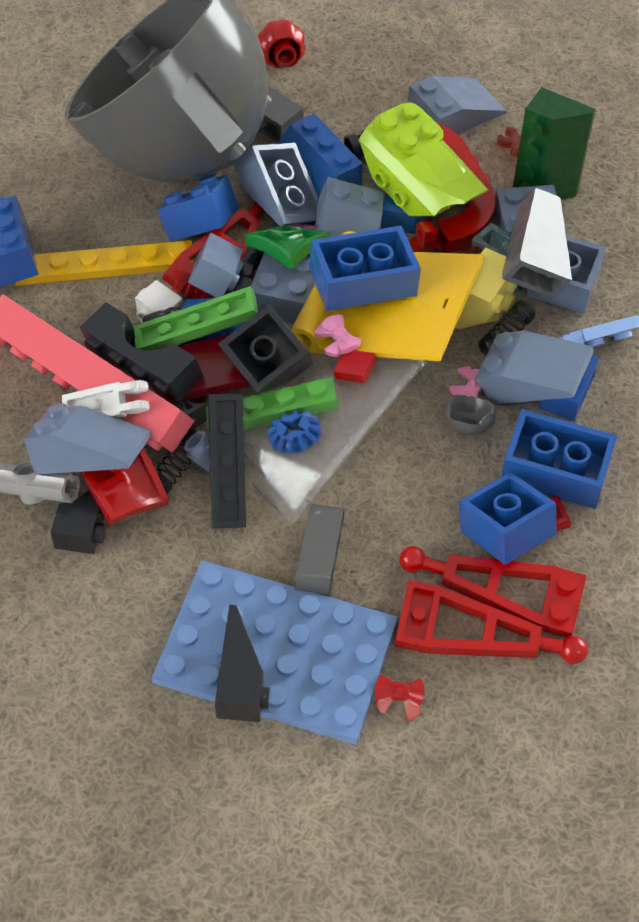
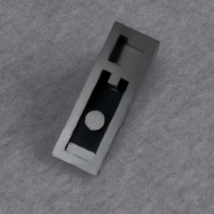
[215,604,270,722]

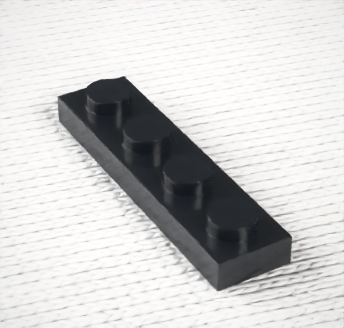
[208,394,246,529]

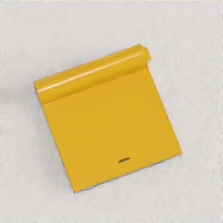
[291,231,485,361]

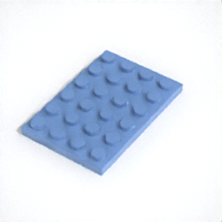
[152,560,398,745]

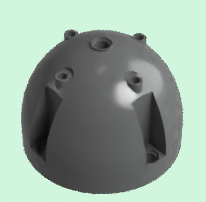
[65,0,272,190]

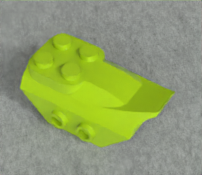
[359,103,489,216]

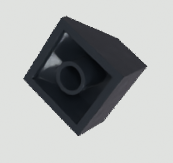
[218,304,314,394]

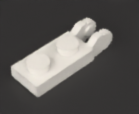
[62,380,150,419]

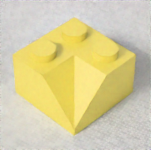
[455,248,517,329]

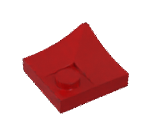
[79,447,169,525]

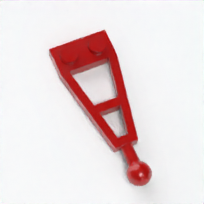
[162,200,265,299]
[399,546,587,638]
[394,580,588,664]

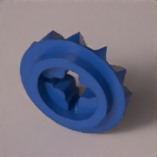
[267,409,321,454]

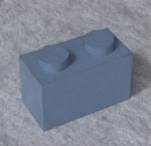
[188,233,244,298]

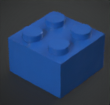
[459,472,556,565]

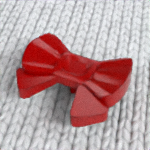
[375,675,425,721]

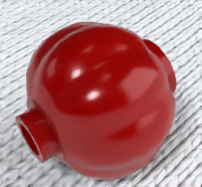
[257,19,306,68]

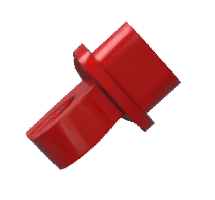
[410,220,440,253]

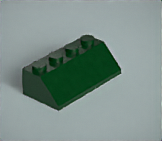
[512,87,596,200]

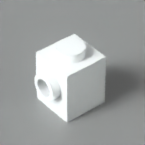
[135,280,184,323]

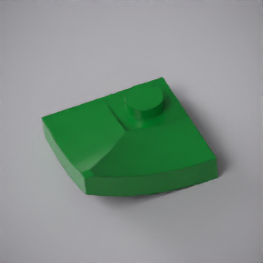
[245,225,330,269]

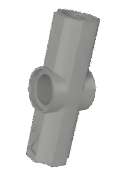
[0,460,81,504]

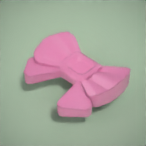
[315,315,361,357]
[449,366,482,399]

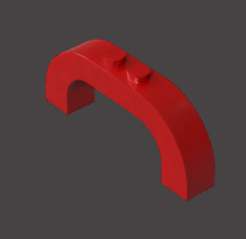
[436,122,495,254]

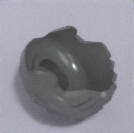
[443,395,495,435]

